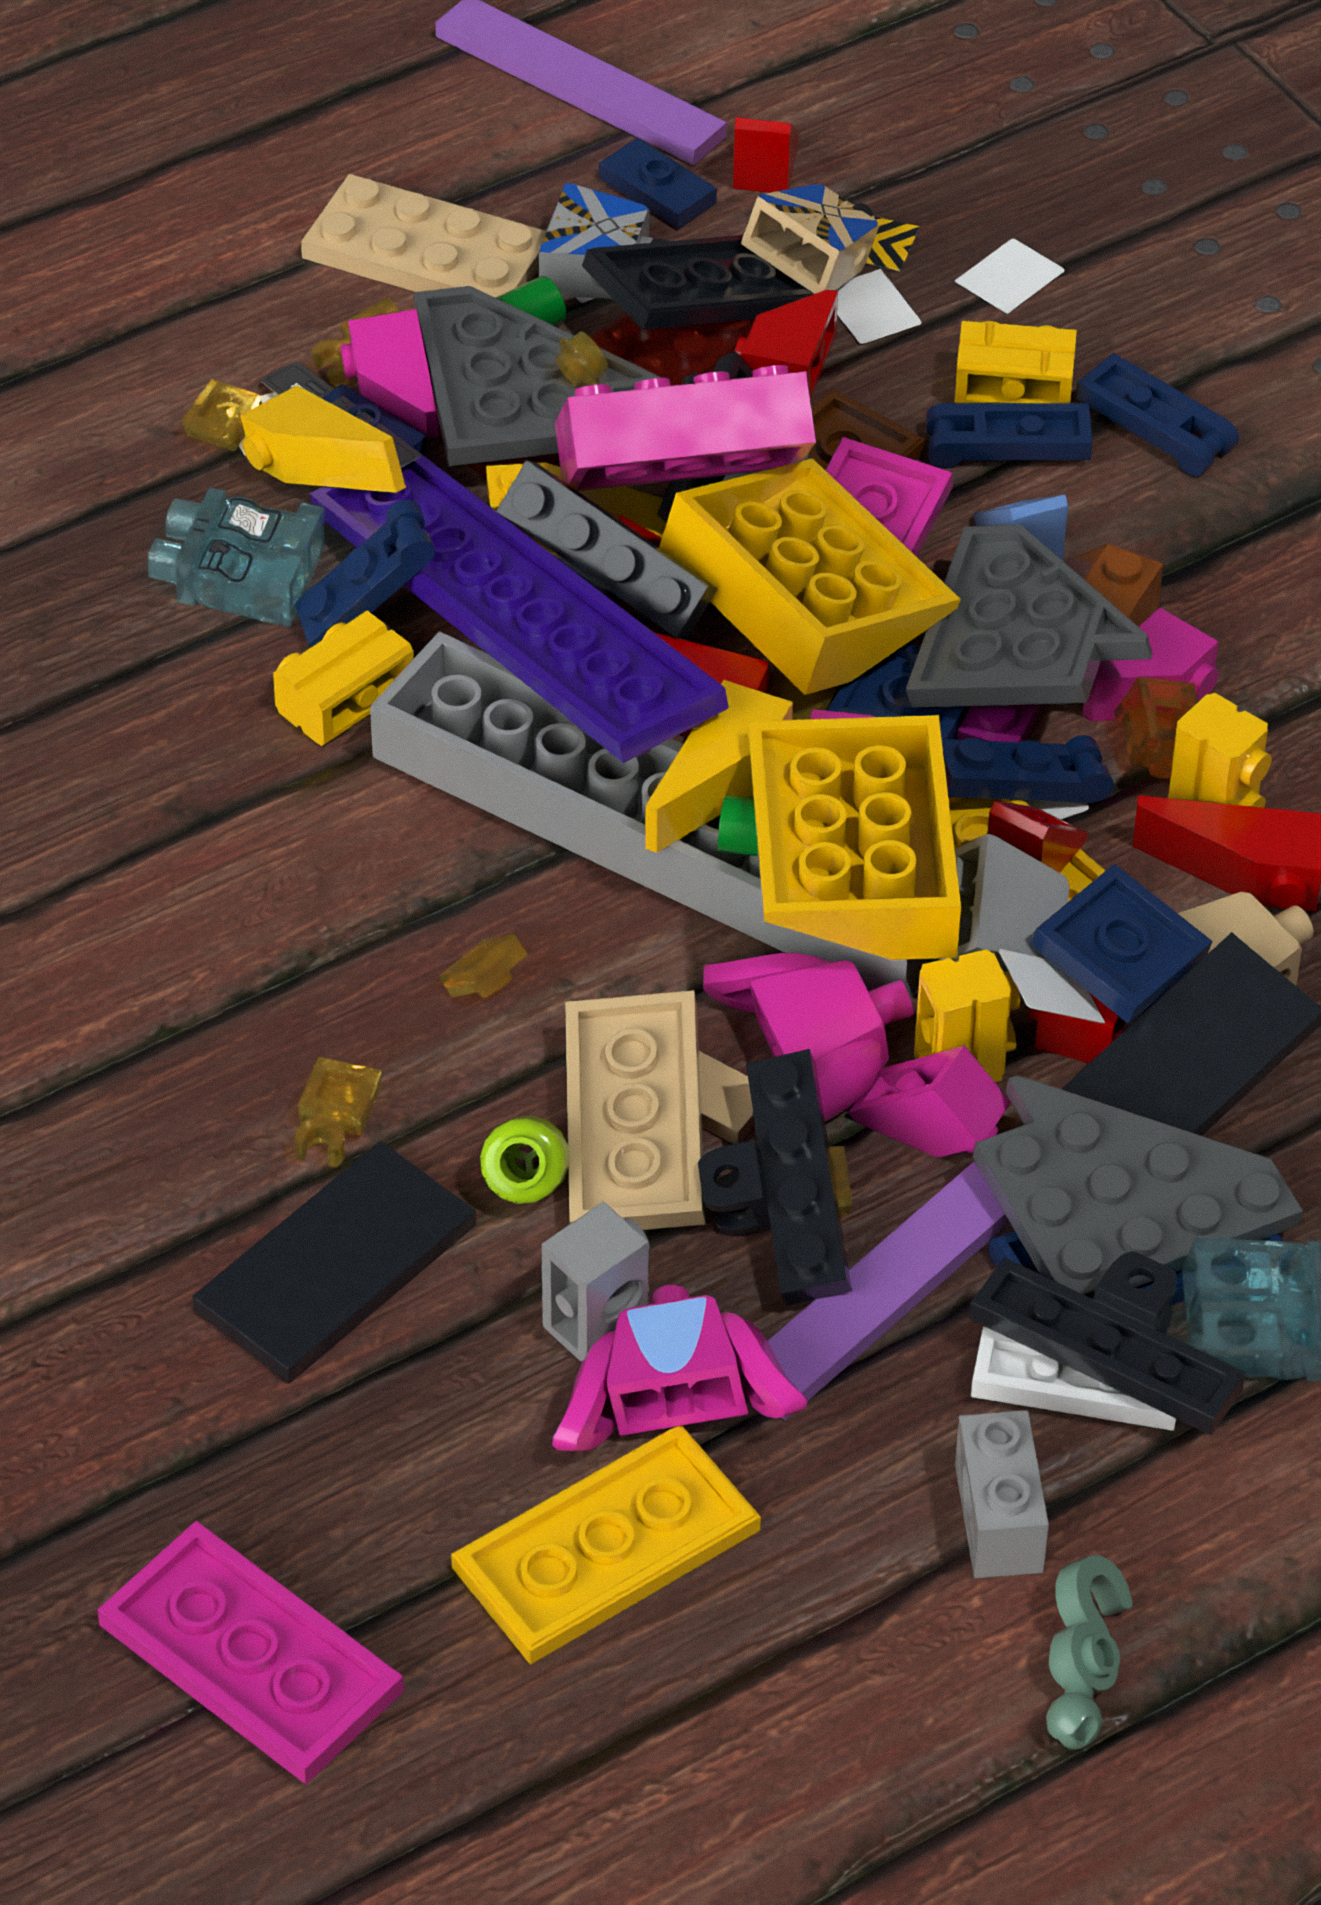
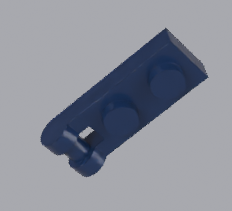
[1076,353,1239,477]
[926,403,1092,469]
[295,500,435,647]
[942,735,1114,803]

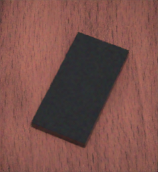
[582,235,814,330]
[1061,932,1321,1136]
[192,1141,476,1384]

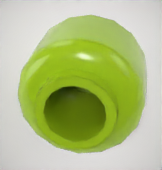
[480,1116,569,1204]

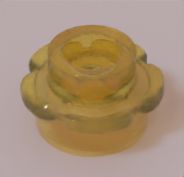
[555,332,608,386]

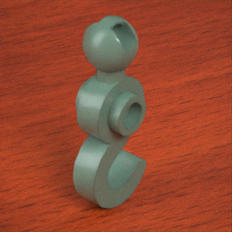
[1046,1555,1132,1749]

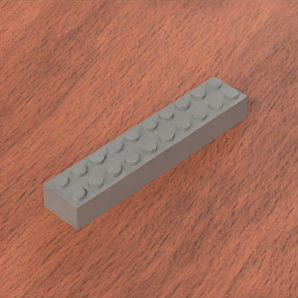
[370,631,940,999]

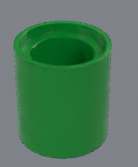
[495,276,566,326]
[718,794,758,857]

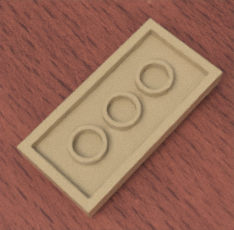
[301,174,547,297]
[565,990,705,1230]

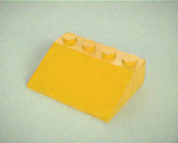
[659,458,961,695]
[748,715,961,960]

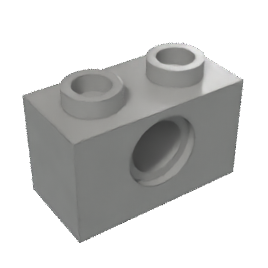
[541,1201,650,1362]
[955,1410,1049,1578]

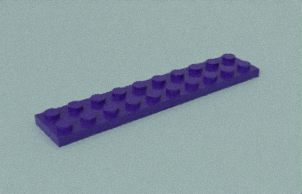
[309,446,729,763]

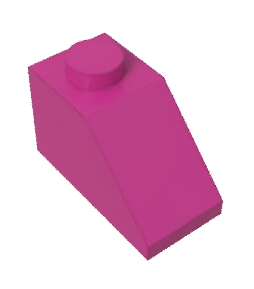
[340,309,439,439]
[1082,608,1219,722]
[848,1045,1011,1158]

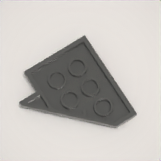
[413,286,660,466]
[906,524,1153,707]
[972,1075,1303,1300]

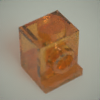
[1114,677,1198,778]

